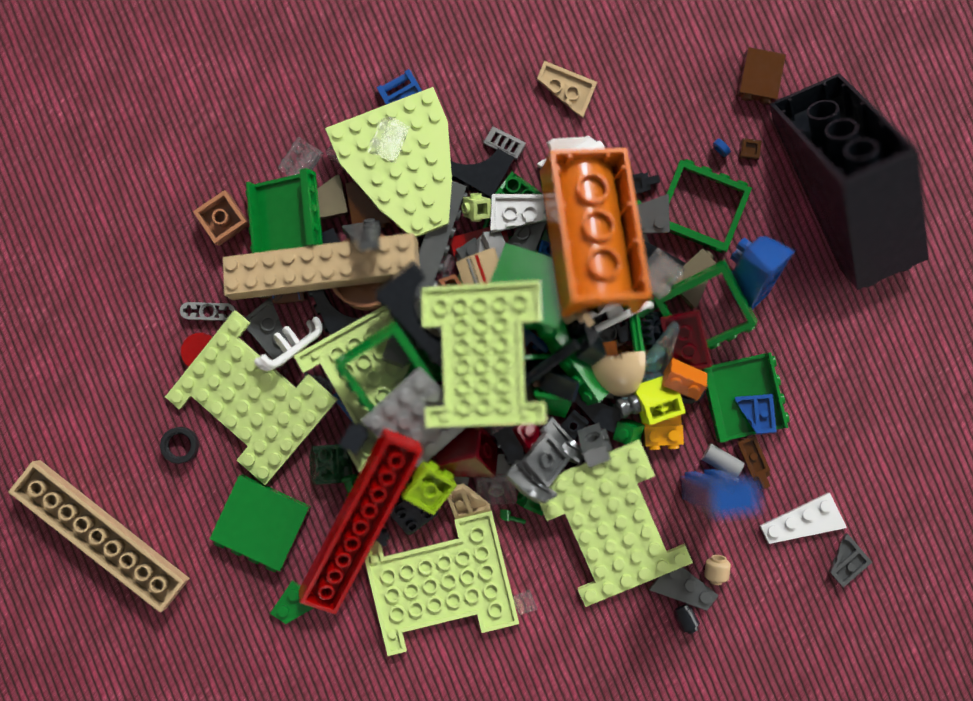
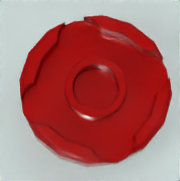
[181,333,213,367]

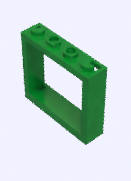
[665,159,752,254]
[654,259,758,350]
[335,321,437,412]

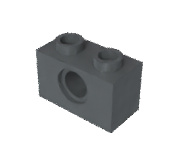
[577,423,612,468]

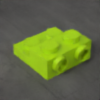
[402,461,457,515]

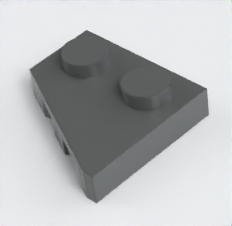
[829,533,872,587]

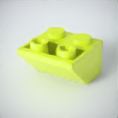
[634,376,686,425]

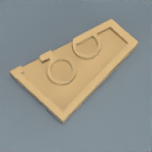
[537,61,597,119]

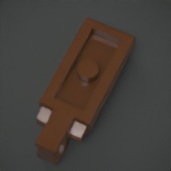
[736,435,770,489]

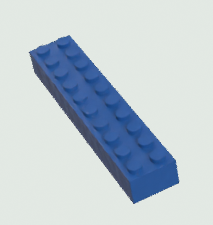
[680,469,760,516]

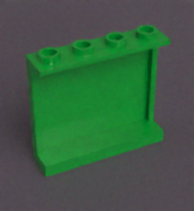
[245,168,323,253]
[490,243,562,336]
[701,352,790,443]
[210,474,312,572]

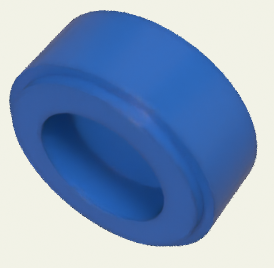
[713,138,731,157]

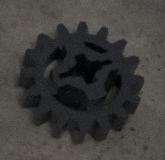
[641,311,668,353]

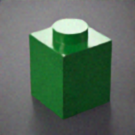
[613,419,645,445]

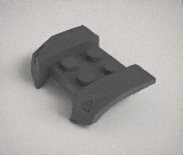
[505,417,584,503]

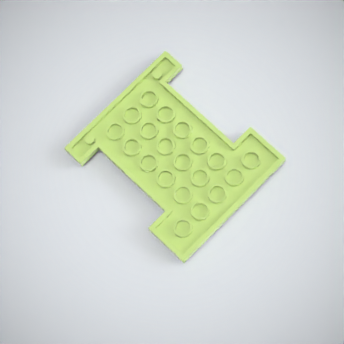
[421,280,546,428]
[294,305,444,473]
[165,311,338,485]
[539,439,693,607]
[365,510,519,656]

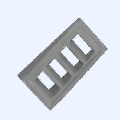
[484,127,526,162]

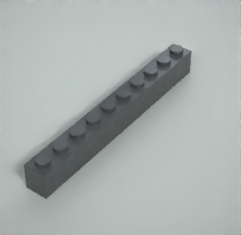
[381,181,468,368]

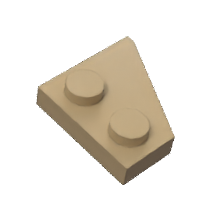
[447,483,491,519]

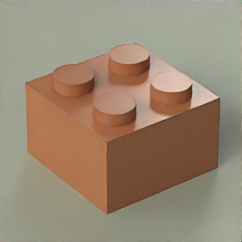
[193,190,250,246]

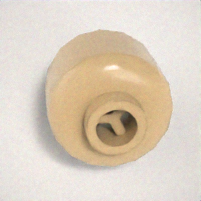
[704,555,731,585]

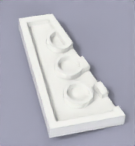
[491,194,547,233]
[760,493,847,544]

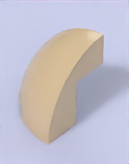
[591,351,646,397]

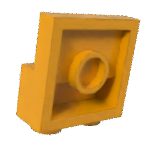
[642,415,684,450]

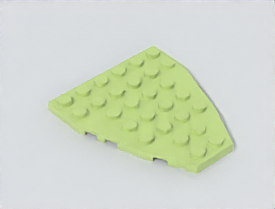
[325,87,452,237]

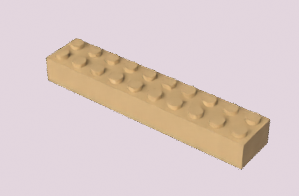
[223,233,420,300]
[9,460,190,613]

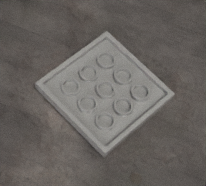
[361,366,467,472]

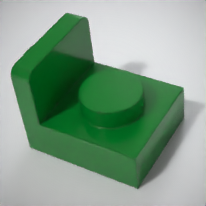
[516,492,543,516]

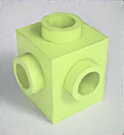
[461,193,491,222]

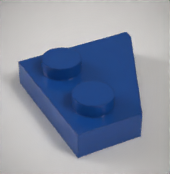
[735,394,776,435]

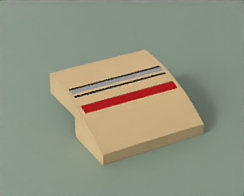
[456,248,499,285]

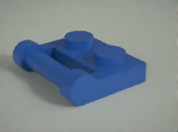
[376,69,422,105]

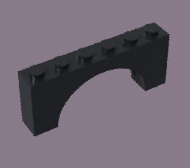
[451,148,515,199]
[307,228,360,335]
[375,260,443,375]

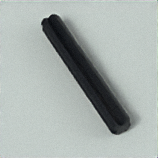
[524,339,580,388]

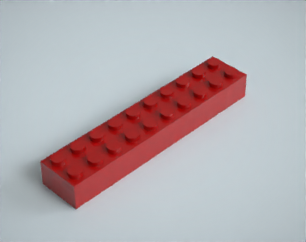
[298,427,423,615]

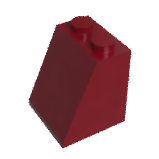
[436,426,499,478]

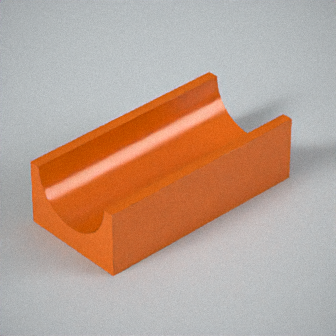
[540,148,652,317]

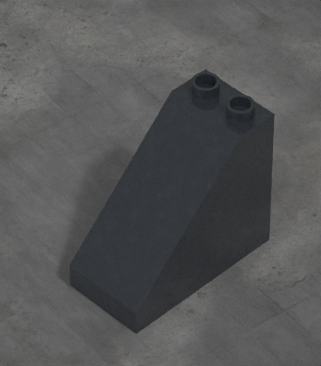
[770,73,929,290]

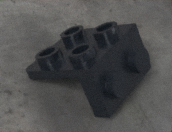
[389,478,438,535]

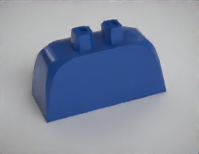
[730,236,795,310]

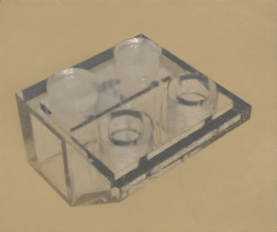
[646,248,685,300]

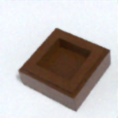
[739,138,762,160]

